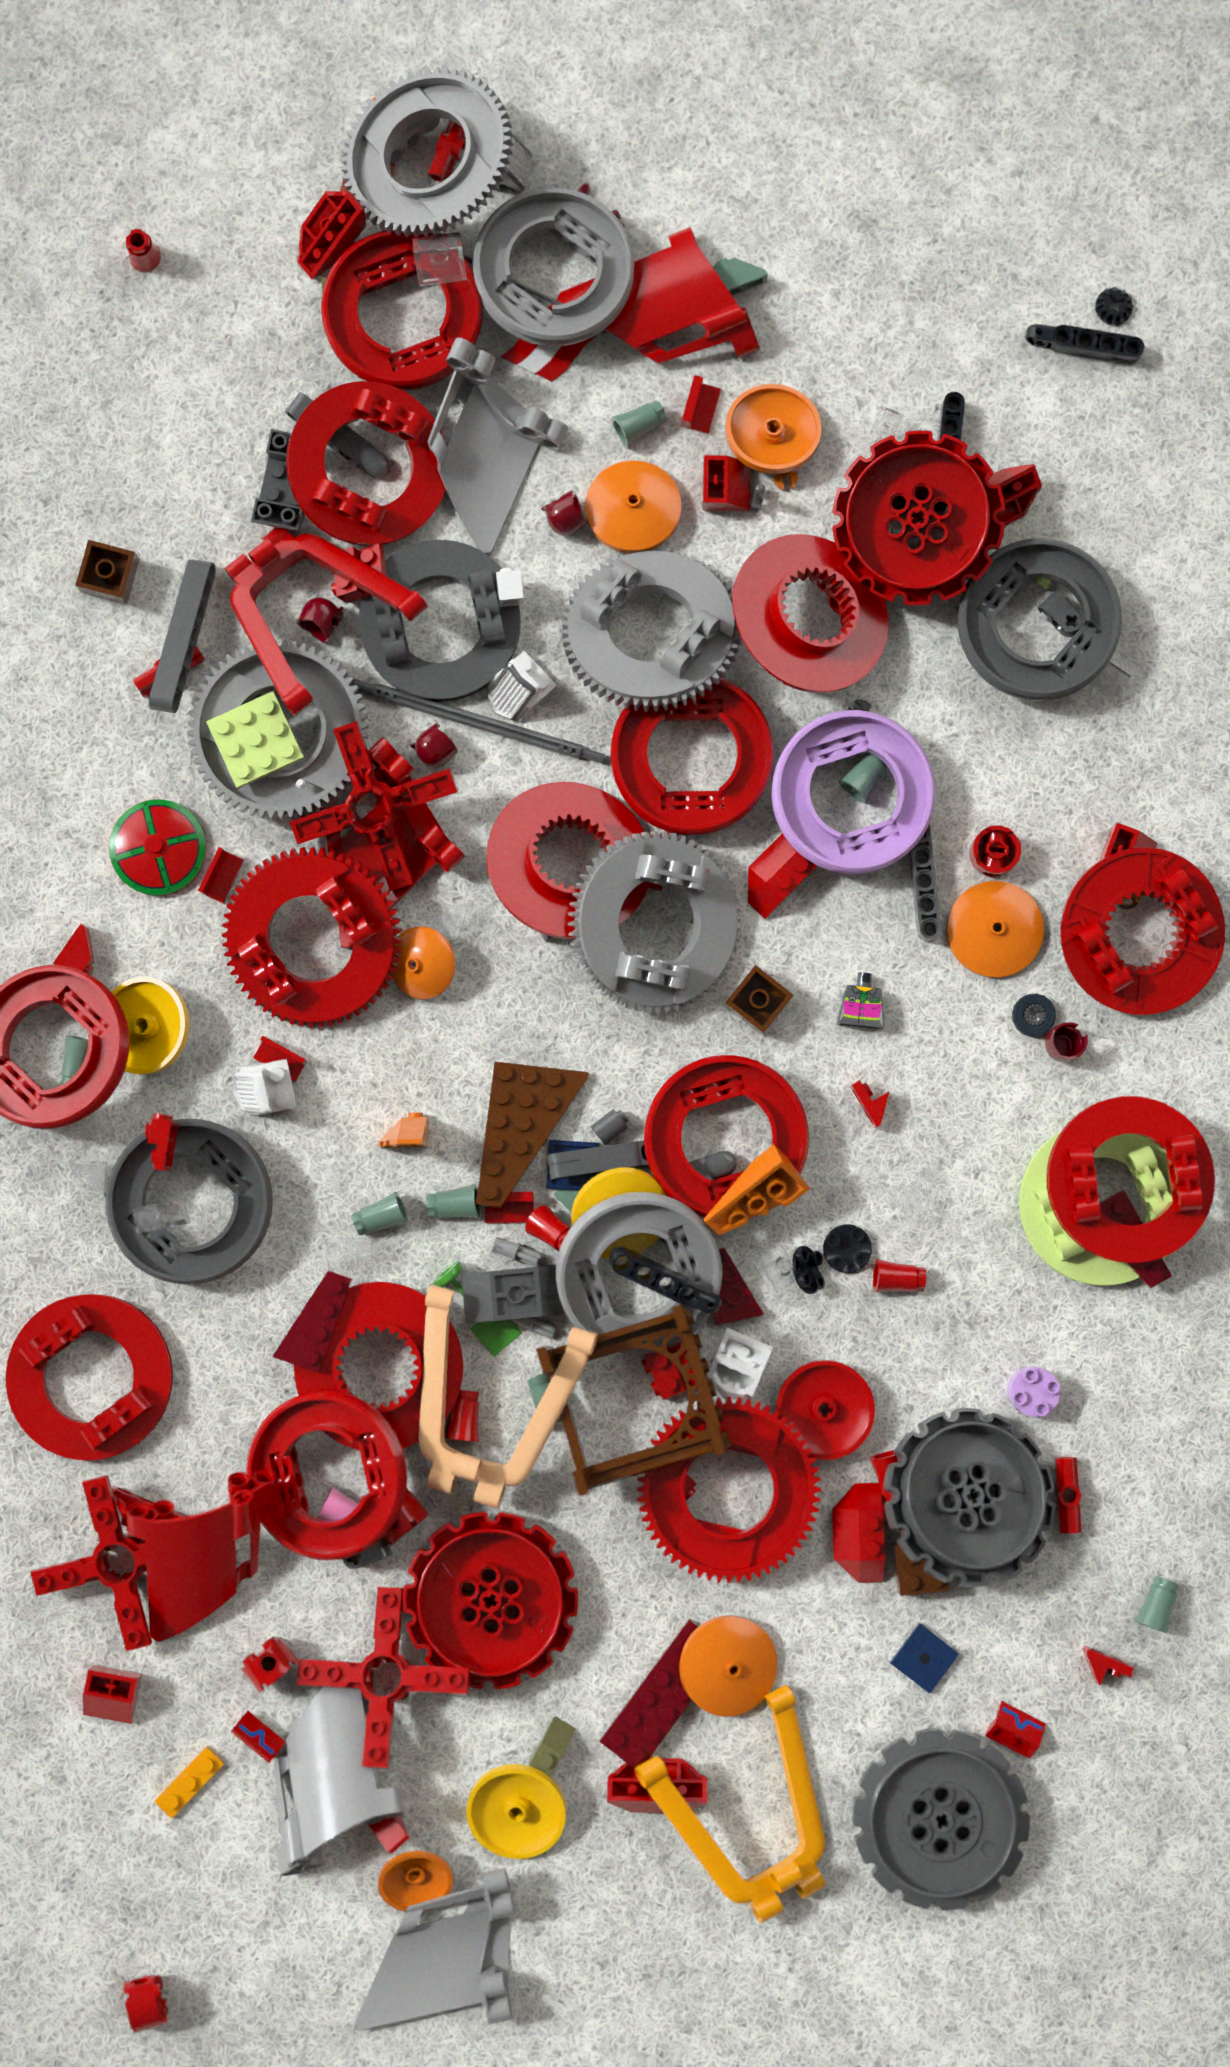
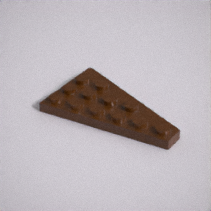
[476,1061,589,1209]

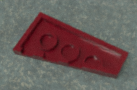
[272,1271,352,1373]

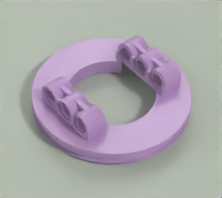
[771,710,936,874]

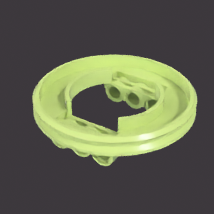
[1019,1132,1172,1285]

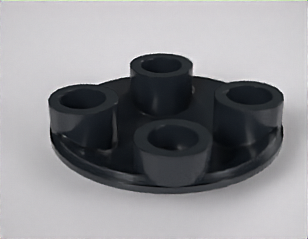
[823,1224,872,1273]
[792,1246,825,1294]

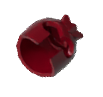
[541,490,588,536]
[297,597,344,644]
[410,723,458,768]
[1045,1022,1088,1063]

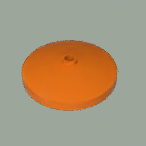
[725,384,822,474]
[585,460,681,554]
[946,881,1044,978]
[679,1615,777,1717]

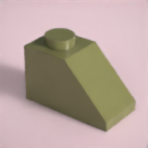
[529,1716,576,1777]

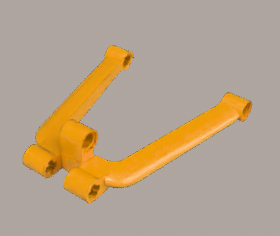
[635,1685,826,1924]

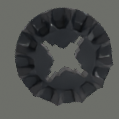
[1095,286,1134,325]

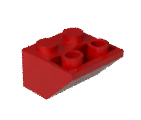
[702,455,751,511]
[1099,822,1158,860]
[83,1665,142,1724]

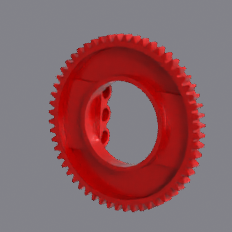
[222,847,403,1027]
[637,1397,821,1583]

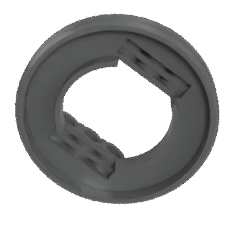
[957,538,1122,701]
[359,540,521,702]
[105,1119,273,1284]

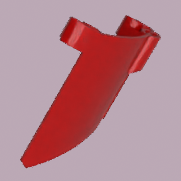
[557,227,761,363]
[326,737,466,949]
[126,1469,276,1642]

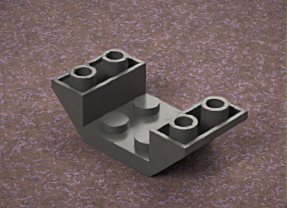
[251,429,306,532]
[461,1265,563,1323]

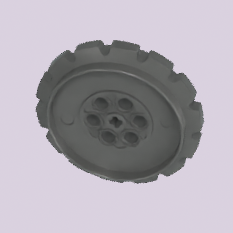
[884,1408,1055,1587]
[852,1728,1030,1911]

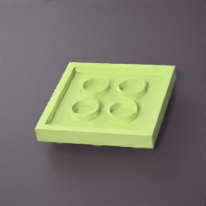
[206,691,304,789]

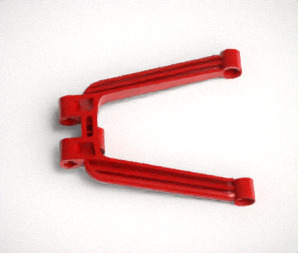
[224,527,428,716]

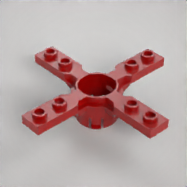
[289,721,458,891]
[30,1475,152,1651]
[296,1587,471,1768]

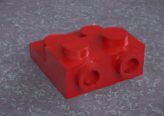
[331,543,386,604]
[145,1113,179,1172]
[641,1342,708,1400]

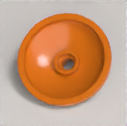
[391,926,456,999]
[378,1851,453,1912]

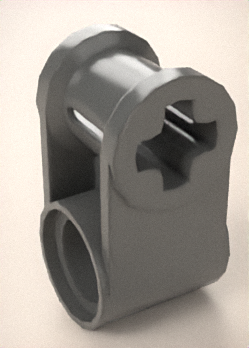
[1037,591,1083,637]
[343,1537,392,1569]

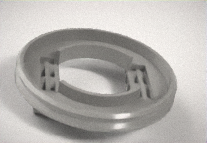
[473,188,634,346]
[556,1192,722,1355]

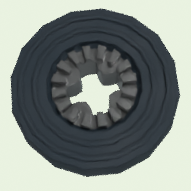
[1012,993,1056,1037]

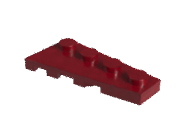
[1099,1190,1172,1288]

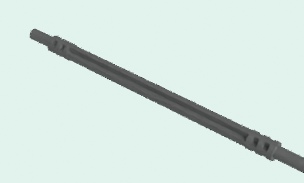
[351,679,605,764]

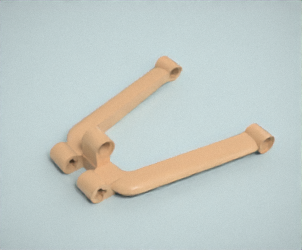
[419,1285,597,1509]

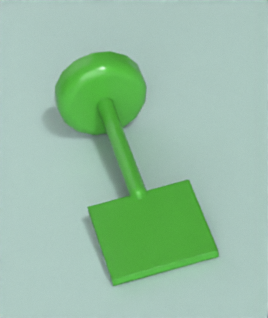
[433,1261,522,1357]

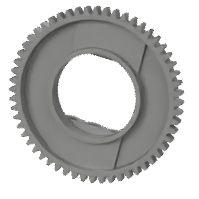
[341,67,514,237]
[562,548,740,712]
[187,639,369,820]
[568,831,741,1013]

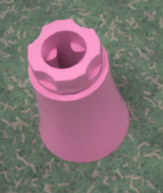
[317,1486,359,1520]

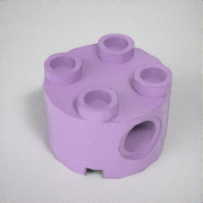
[1007,1366,1060,1417]

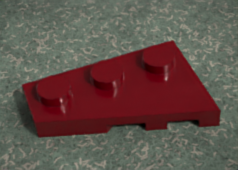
[714,1248,764,1325]

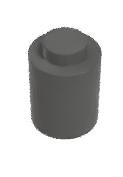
[590,1109,629,1145]

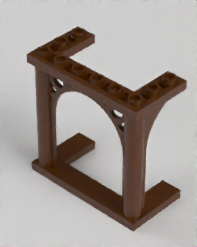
[536,1305,731,1497]

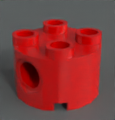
[969,825,1021,877]
[384,1488,429,1546]
[241,1636,298,1693]
[123,1974,169,2034]

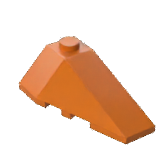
[378,1113,428,1148]
[704,1144,810,1236]

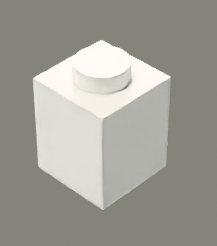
[495,567,524,607]

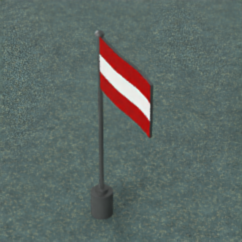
[431,232,607,382]

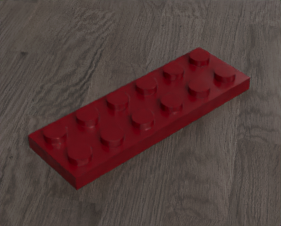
[599,1619,698,1769]

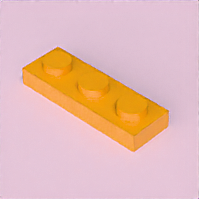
[154,1746,225,1819]

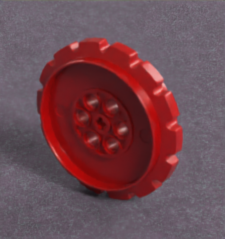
[832,430,1005,606]
[403,1511,579,1690]

